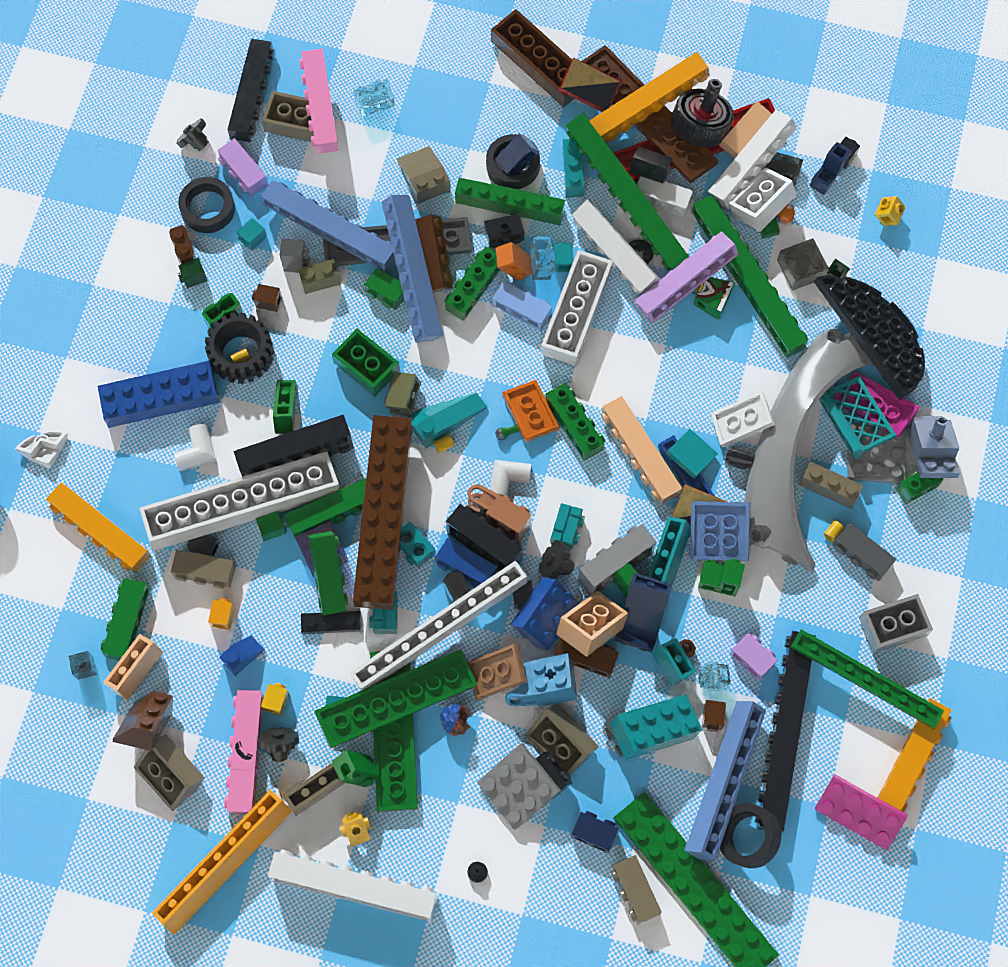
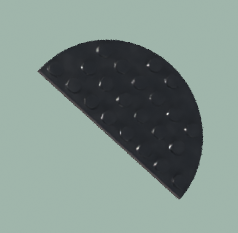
[813,275,925,400]

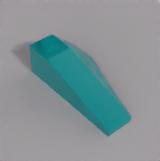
[406,392,487,449]

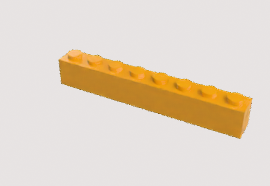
[589,52,710,143]
[152,790,292,935]

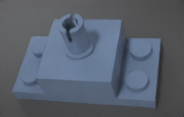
[906,416,960,478]

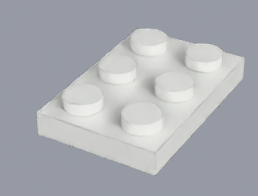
[711,390,775,448]

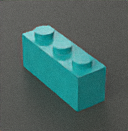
[562,139,584,198]

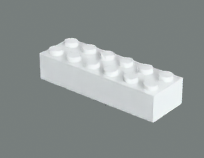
[541,250,613,366]

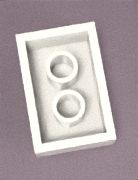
[729,167,796,232]

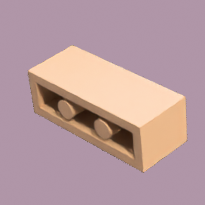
[719,101,772,159]
[103,634,163,701]

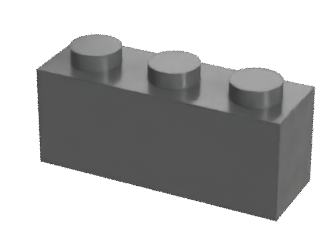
[833,523,897,581]

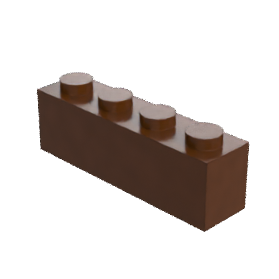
[415,214,453,293]

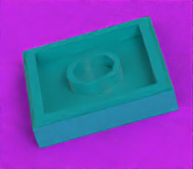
[666,429,718,479]

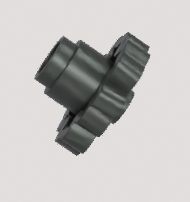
[176,118,209,151]
[539,541,575,579]
[258,727,299,762]

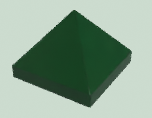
[826,258,851,279]

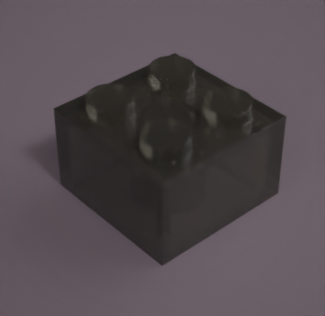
[777,238,829,291]

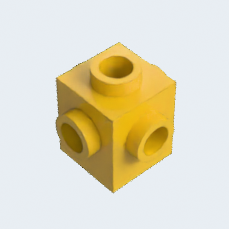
[875,196,906,226]
[340,811,371,847]

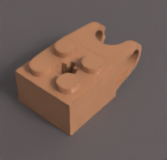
[467,484,532,543]

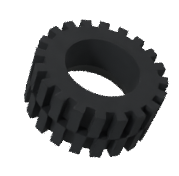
[205,312,274,384]

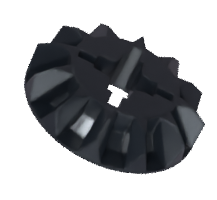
[628,239,654,265]

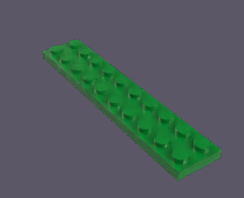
[613,792,779,967]

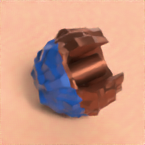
[440,704,472,736]

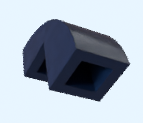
[809,142,852,195]

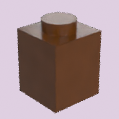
[252,284,282,312]
[702,700,726,732]

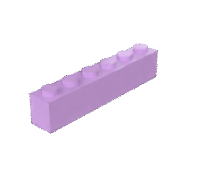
[635,231,739,323]

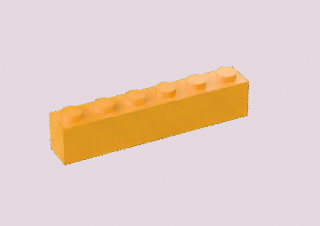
[46,482,151,573]
[877,698,952,813]

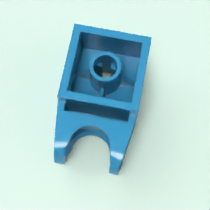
[505,653,577,707]

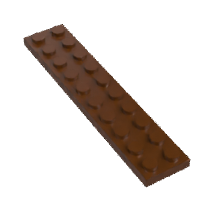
[582,45,719,184]

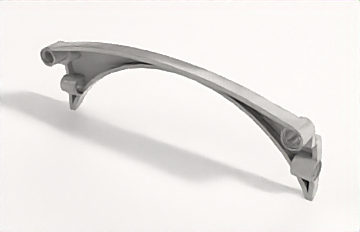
[744,329,872,573]

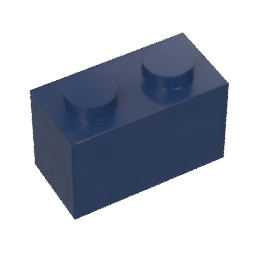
[495,133,540,175]
[571,811,619,854]

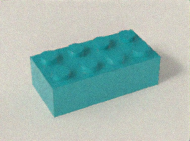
[609,694,703,761]

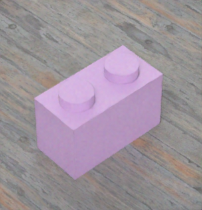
[730,633,777,681]

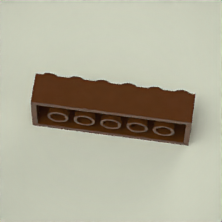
[490,9,575,108]

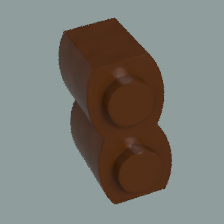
[169,225,196,264]

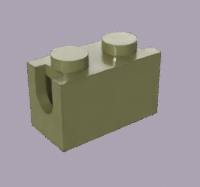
[298,259,341,294]
[385,372,422,416]

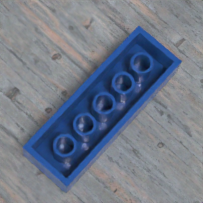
[97,361,220,428]

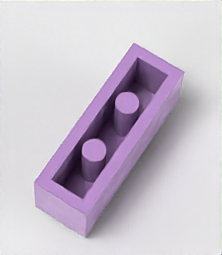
[217,138,268,196]

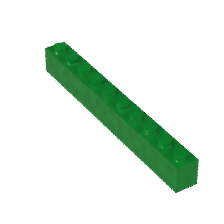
[565,113,690,271]
[691,195,808,358]

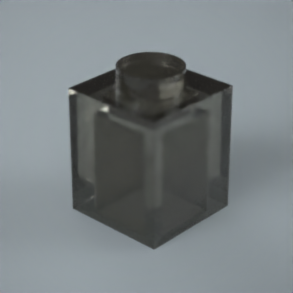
[68,651,97,680]

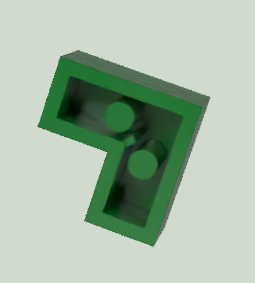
[697,559,745,597]

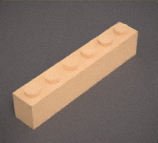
[601,396,682,505]

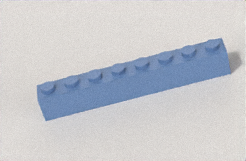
[260,180,395,273]
[381,195,443,343]
[684,701,766,861]

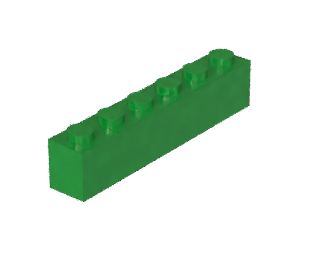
[455,177,565,226]
[285,478,366,540]

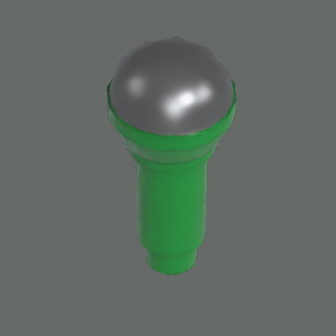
[495,425,519,440]

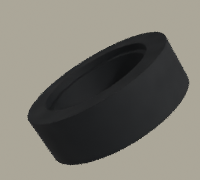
[486,134,540,190]
[178,177,235,233]
[719,803,781,869]

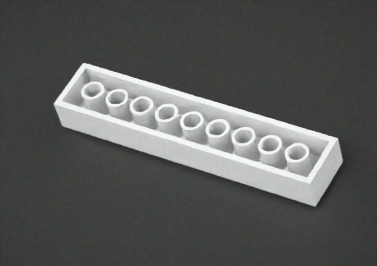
[139,452,339,551]

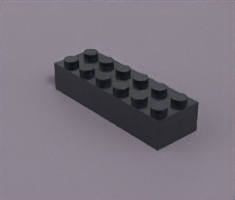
[233,414,354,477]

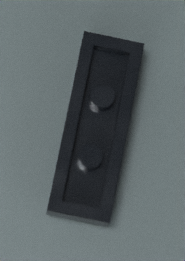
[301,611,361,634]

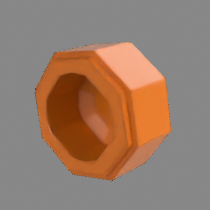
[777,205,796,224]

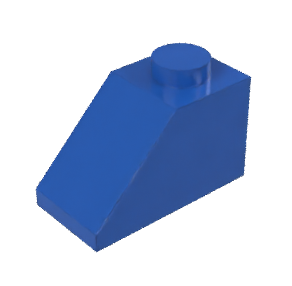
[219,635,265,676]

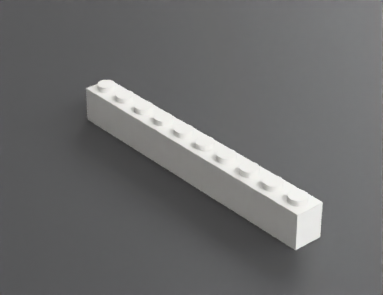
[350,561,527,691]

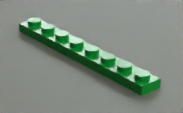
[790,629,944,729]

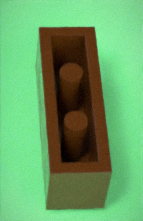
[555,638,619,679]

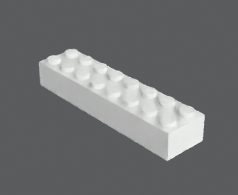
[268,850,438,922]

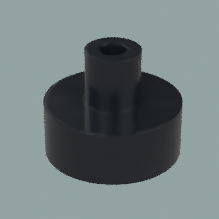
[467,861,488,883]

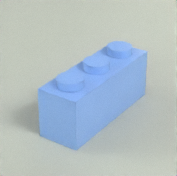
[492,281,552,331]

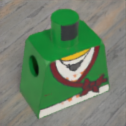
[691,277,734,320]

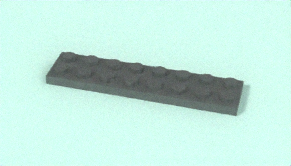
[323,217,471,266]

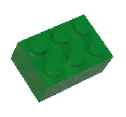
[332,328,400,397]

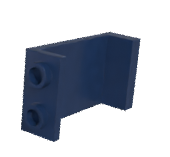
[614,573,672,653]

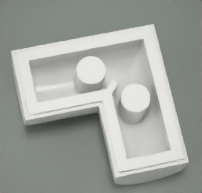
[174,424,216,472]
[490,459,532,496]

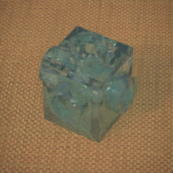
[697,662,731,692]

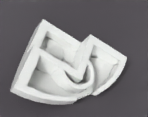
[15,430,68,468]

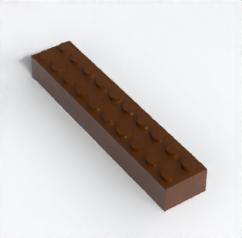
[353,415,413,610]

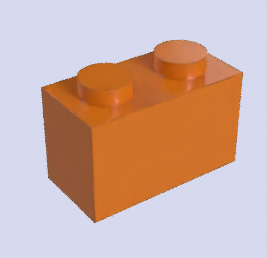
[496,242,532,280]

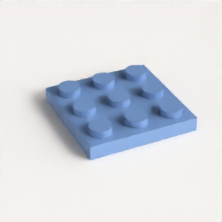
[690,501,751,561]

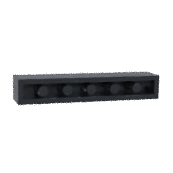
[227,39,275,142]

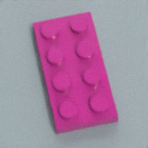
[834,371,920,439]
[814,774,908,851]

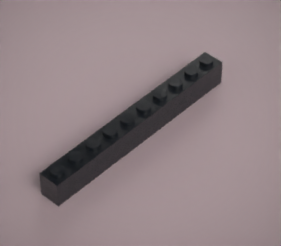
[754,630,816,833]

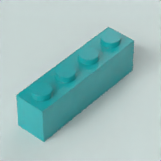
[647,516,691,589]

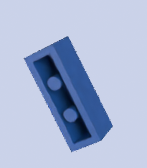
[435,538,498,588]

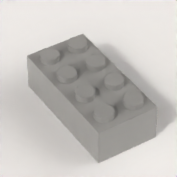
[578,524,656,596]

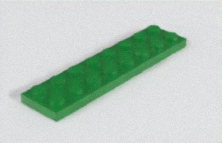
[314,649,477,749]
[370,651,418,812]

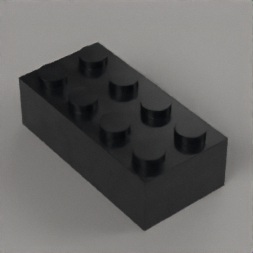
[446,504,523,571]

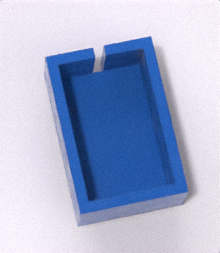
[510,577,580,651]

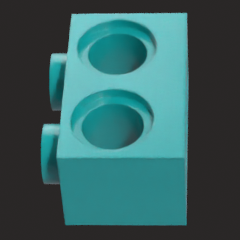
[400,521,436,569]

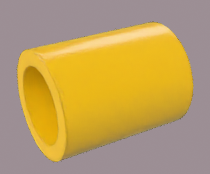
[230,348,251,364]
[433,434,454,453]
[823,521,845,542]

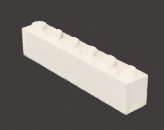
[708,110,797,210]
[572,200,661,294]

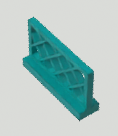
[819,376,896,460]

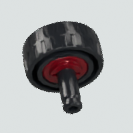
[671,79,734,147]

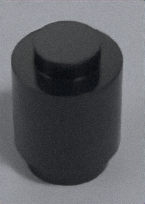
[725,447,755,470]

